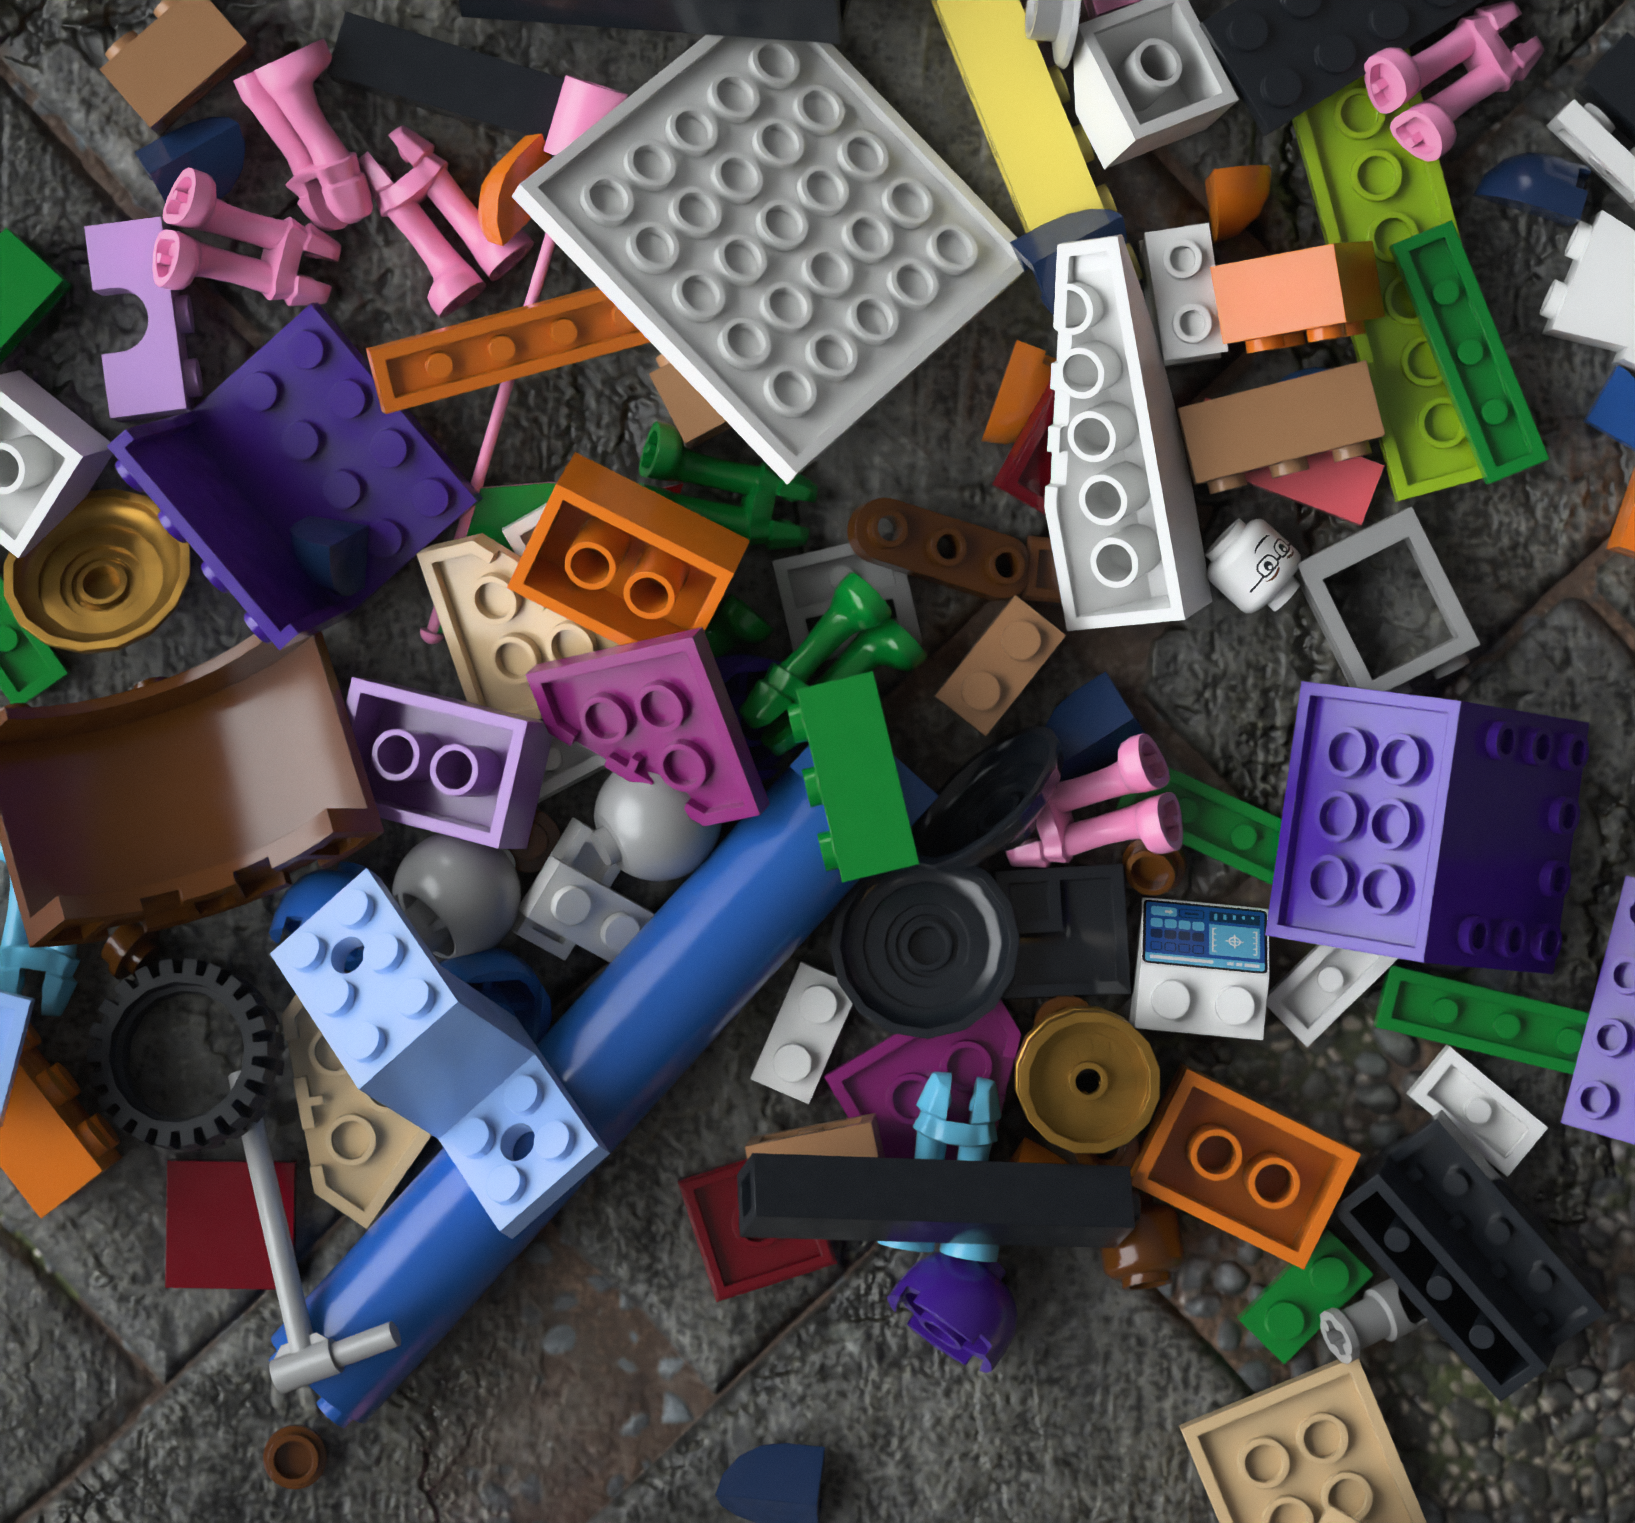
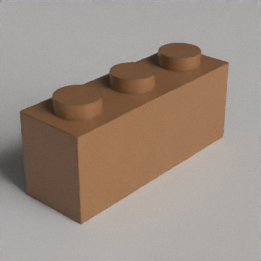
[1176,360,1385,494]

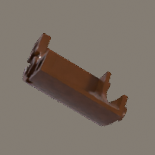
[0,631,384,948]

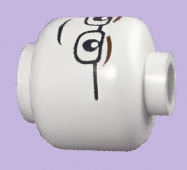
[1205,518,1301,613]

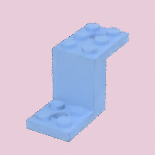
[270,868,610,1239]

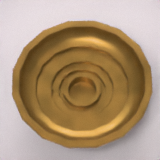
[4,488,191,654]

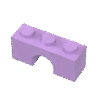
[84,216,203,422]

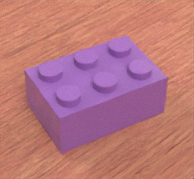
[345,677,553,849]

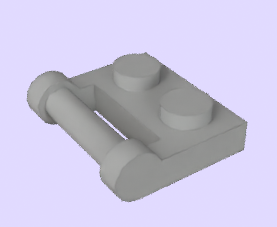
[772,533,922,660]

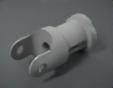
[1320,1278,1429,1364]

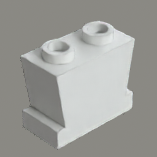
[1540,210,1635,373]
[1137,223,1228,367]

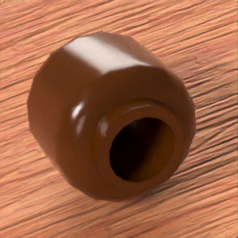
[1100,1193,1185,1291]

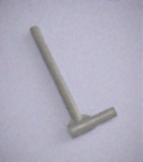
[228,1070,401,1394]

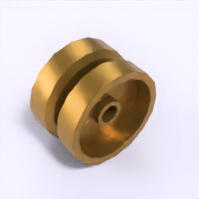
[1014,1006,1160,1153]

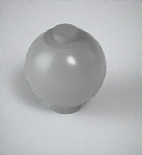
[591,772,722,882]
[392,833,521,959]

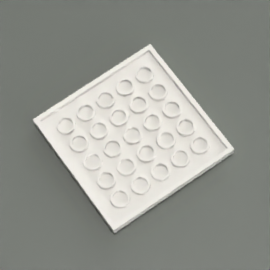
[511,35,1027,484]

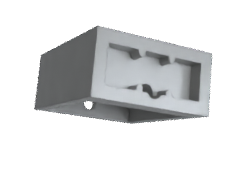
[1294,506,1480,694]

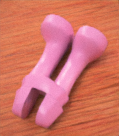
[1364,0,1544,162]
[233,38,373,232]
[358,125,534,318]
[152,168,341,306]
[1005,733,1183,868]

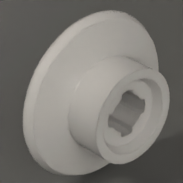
[1025,0,1081,69]

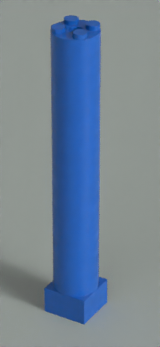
[269,744,939,1428]

